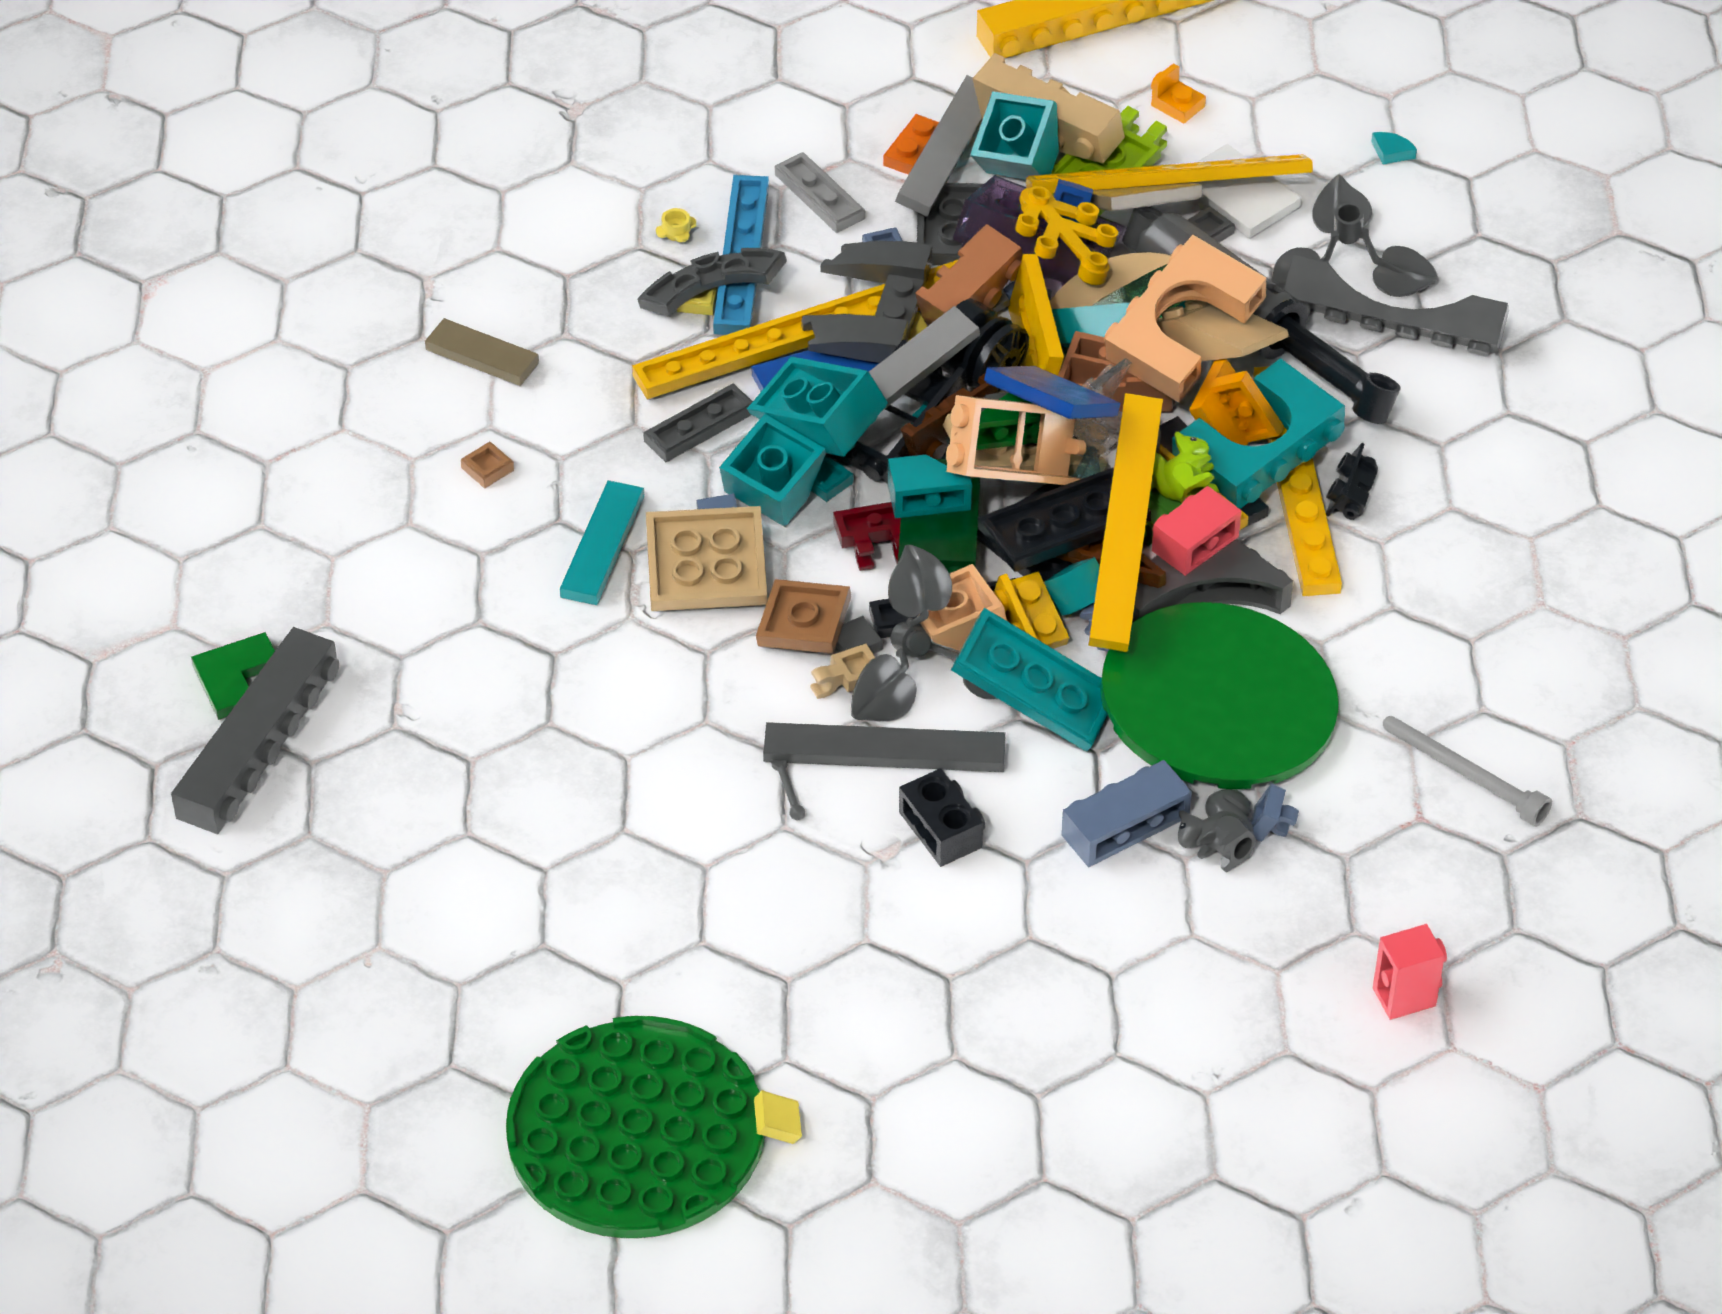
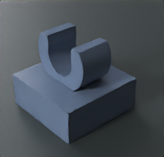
[1251,783,1299,842]

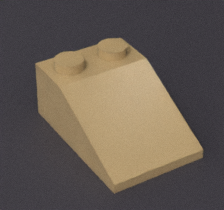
[1157,300,1289,361]

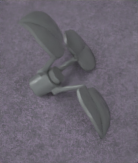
[1271,174,1438,297]
[851,545,998,721]

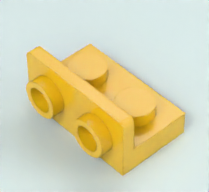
[993,571,1069,649]

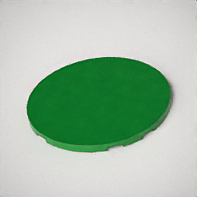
[1100,602,1339,789]
[506,1016,765,1238]

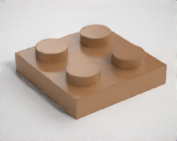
[756,579,852,654]

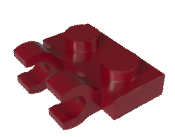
[833,502,901,571]

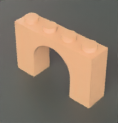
[1104,235,1266,403]

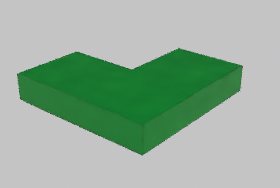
[191,632,275,720]

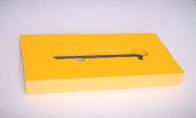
[1008,254,1064,376]

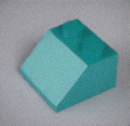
[970,91,1059,180]
[719,414,826,527]

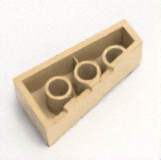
[972,53,1125,163]

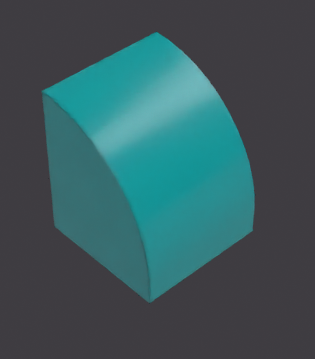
[1044,557,1100,616]

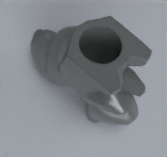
[1178,789,1256,872]

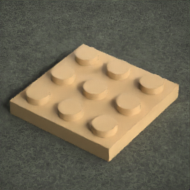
[646,506,767,611]

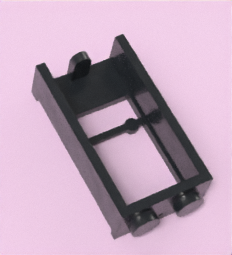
[831,339,968,484]

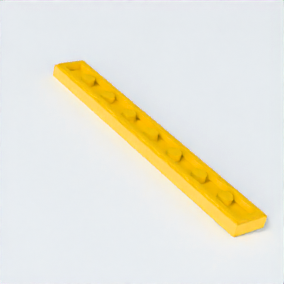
[1026,154,1313,194]
[1088,393,1163,652]

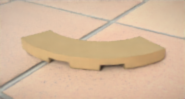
[1050,252,1171,309]

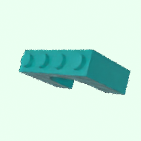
[1172,358,1345,509]

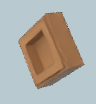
[460,441,514,489]

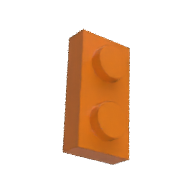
[883,114,939,175]

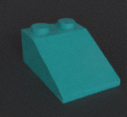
[747,356,888,457]

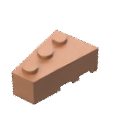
[915,224,1023,325]
[1058,331,1175,412]

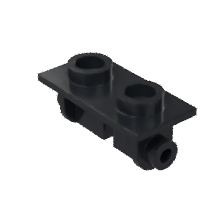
[1326,443,1378,520]

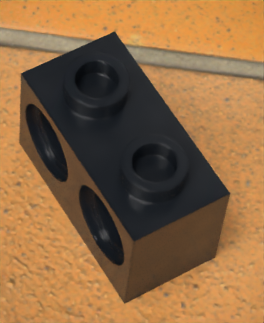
[899,768,986,867]

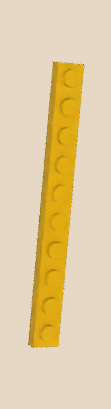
[632,260,958,400]

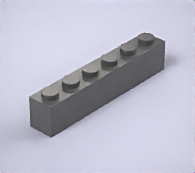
[171,627,339,835]

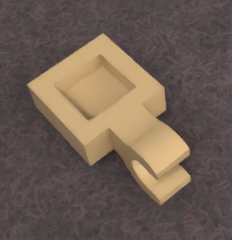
[810,644,875,699]

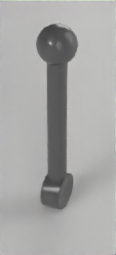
[771,760,805,820]

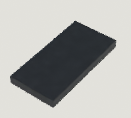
[977,468,1151,572]

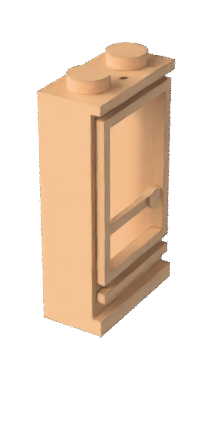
[946,395,1086,485]

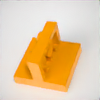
[1189,359,1284,446]

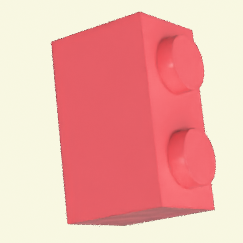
[1152,486,1242,576]
[1373,924,1447,1020]

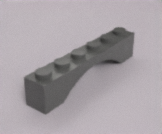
[1284,255,1509,356]

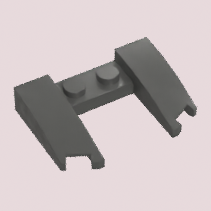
[801,241,933,363]

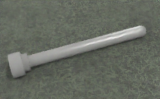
[1383,716,1552,827]

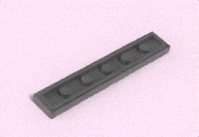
[763,722,1006,772]

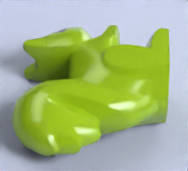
[1150,432,1219,503]

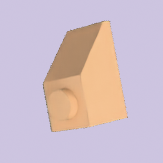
[918,564,1007,651]

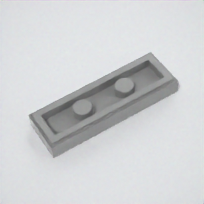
[774,152,865,233]

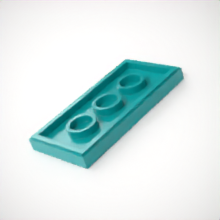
[951,608,1108,752]

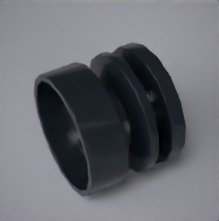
[941,298,1029,393]

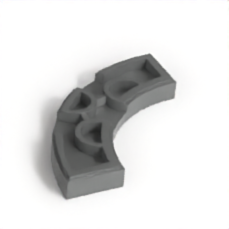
[637,248,787,317]

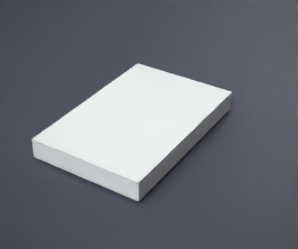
[1188,143,1301,239]

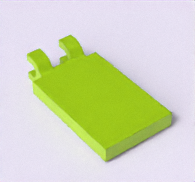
[1051,106,1167,218]

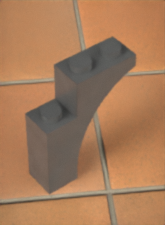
[1132,539,1294,623]

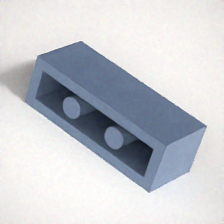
[1061,760,1192,868]

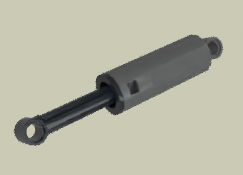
[1122,206,1401,424]

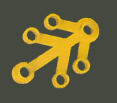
[1015,186,1118,285]

